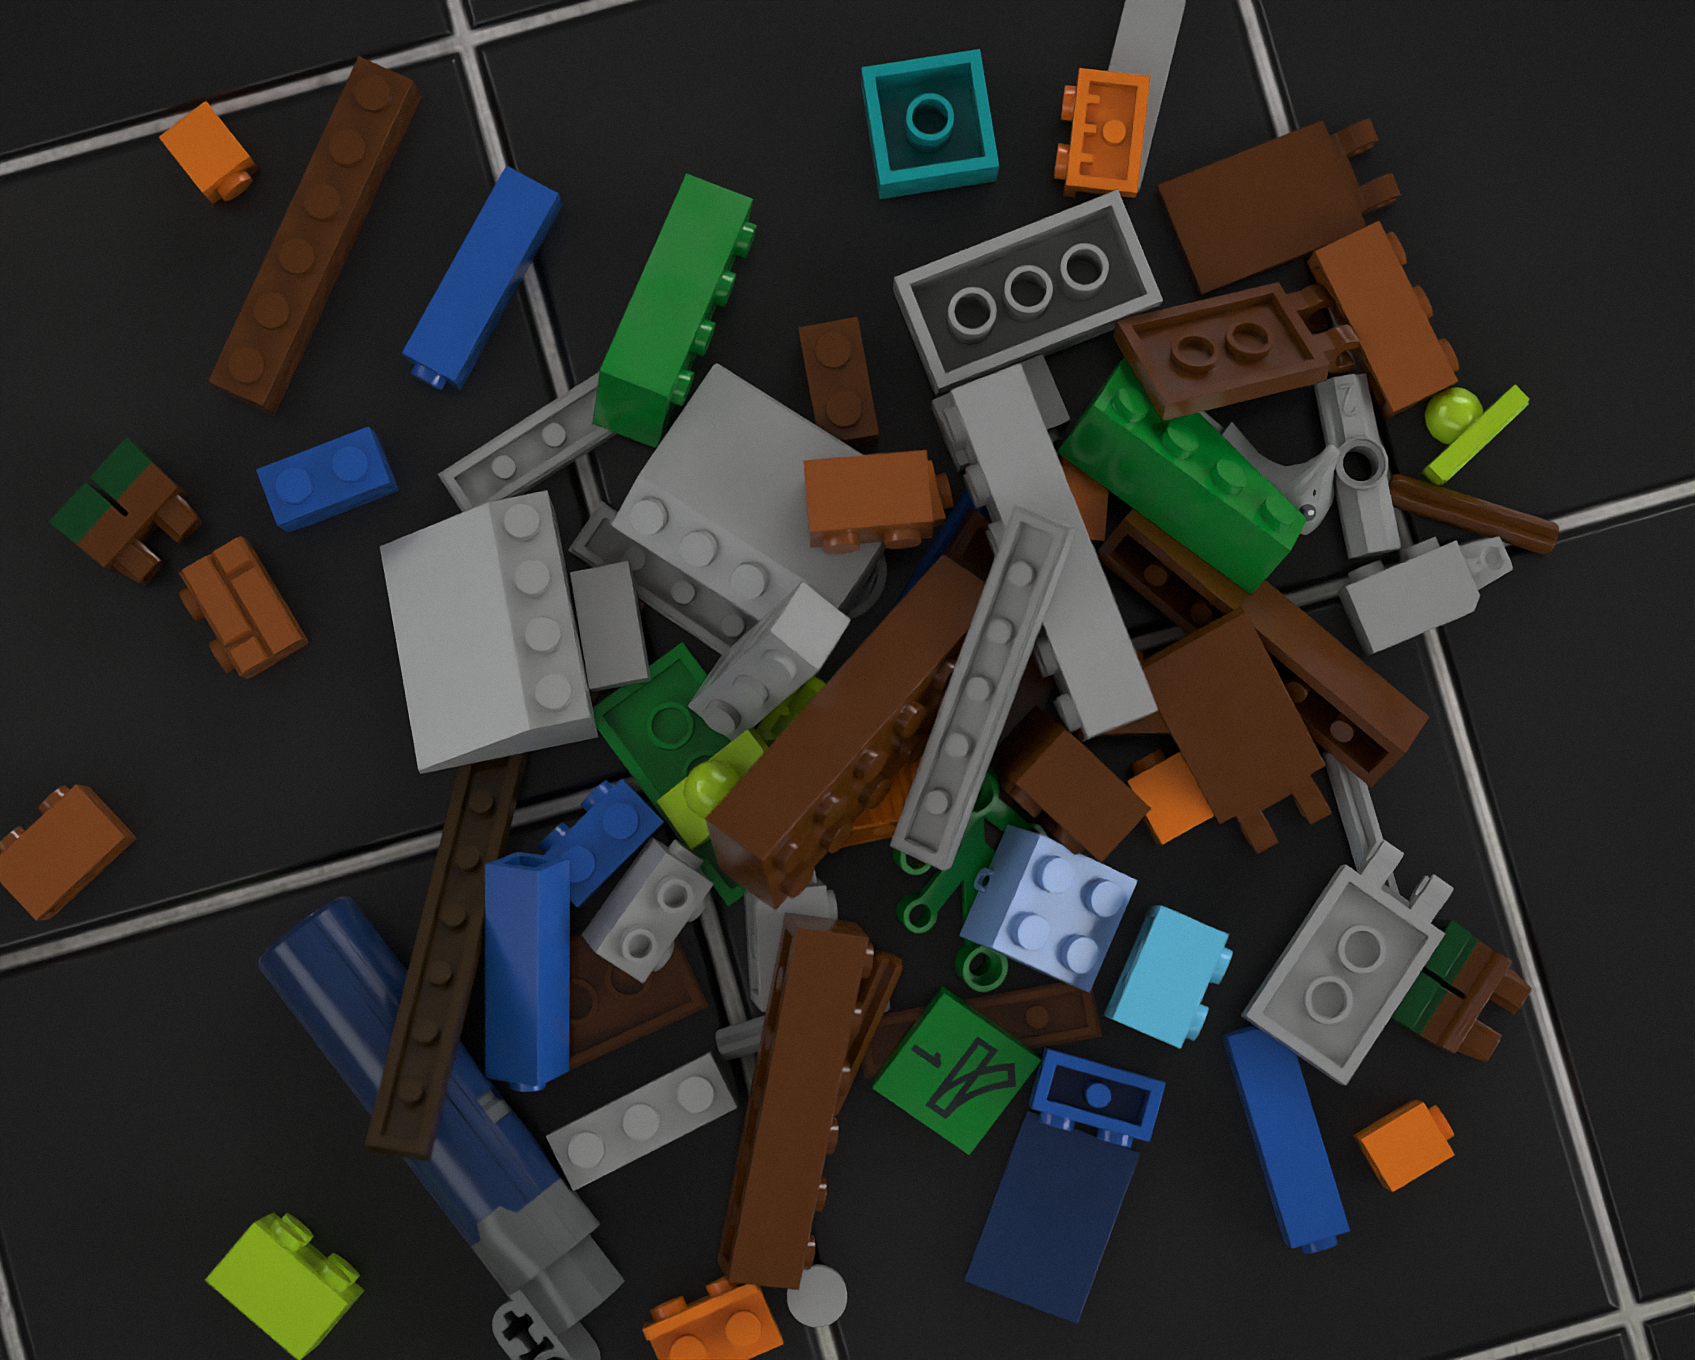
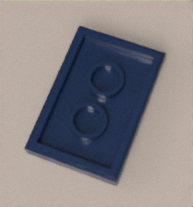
[964,1109,1140,1324]

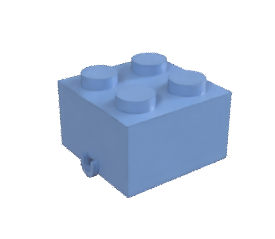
[959,824,1137,993]

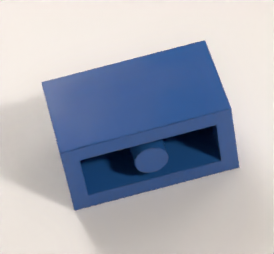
[256,426,399,534]

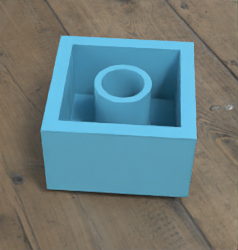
[1103,905,1233,1049]

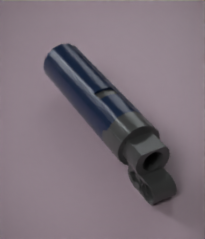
[258,896,625,1360]

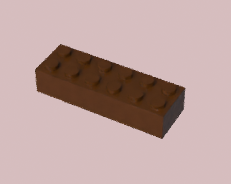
[705,554,986,911]

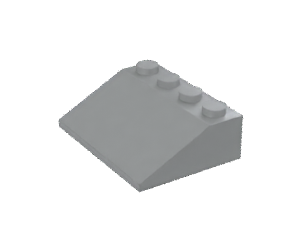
[611,363,886,620]
[380,490,598,774]

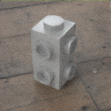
[582,836,714,983]

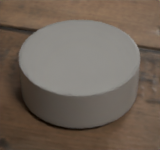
[787,1264,847,1327]

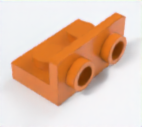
[1054,68,1151,198]
[642,1276,784,1360]

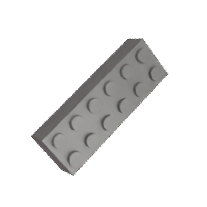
[941,363,1158,742]

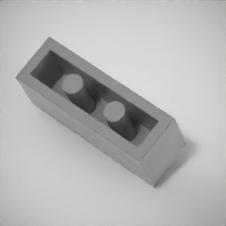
[688,582,851,741]
[546,1050,739,1191]

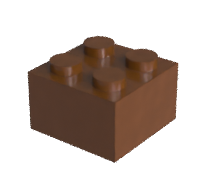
[991,705,1151,863]

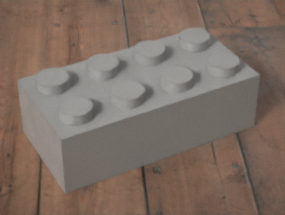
[893,190,1163,398]

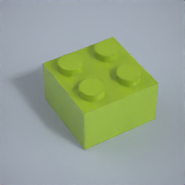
[205,1212,365,1360]

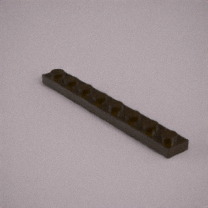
[365,752,529,1162]

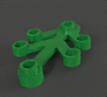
[893,766,1047,992]

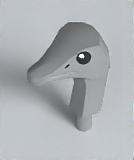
[1199,411,1341,535]

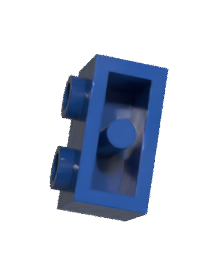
[538,779,667,907]
[1027,1047,1166,1148]

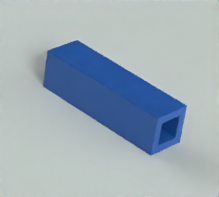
[402,165,563,391]
[485,852,570,1092]
[1221,1025,1350,1254]

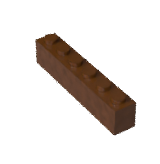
[208,56,421,416]
[1096,508,1429,788]
[717,912,873,1290]

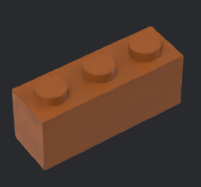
[1307,221,1459,421]

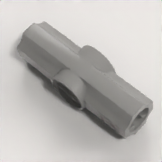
[1314,373,1401,560]

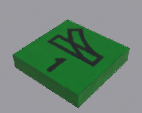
[871,986,1041,1155]

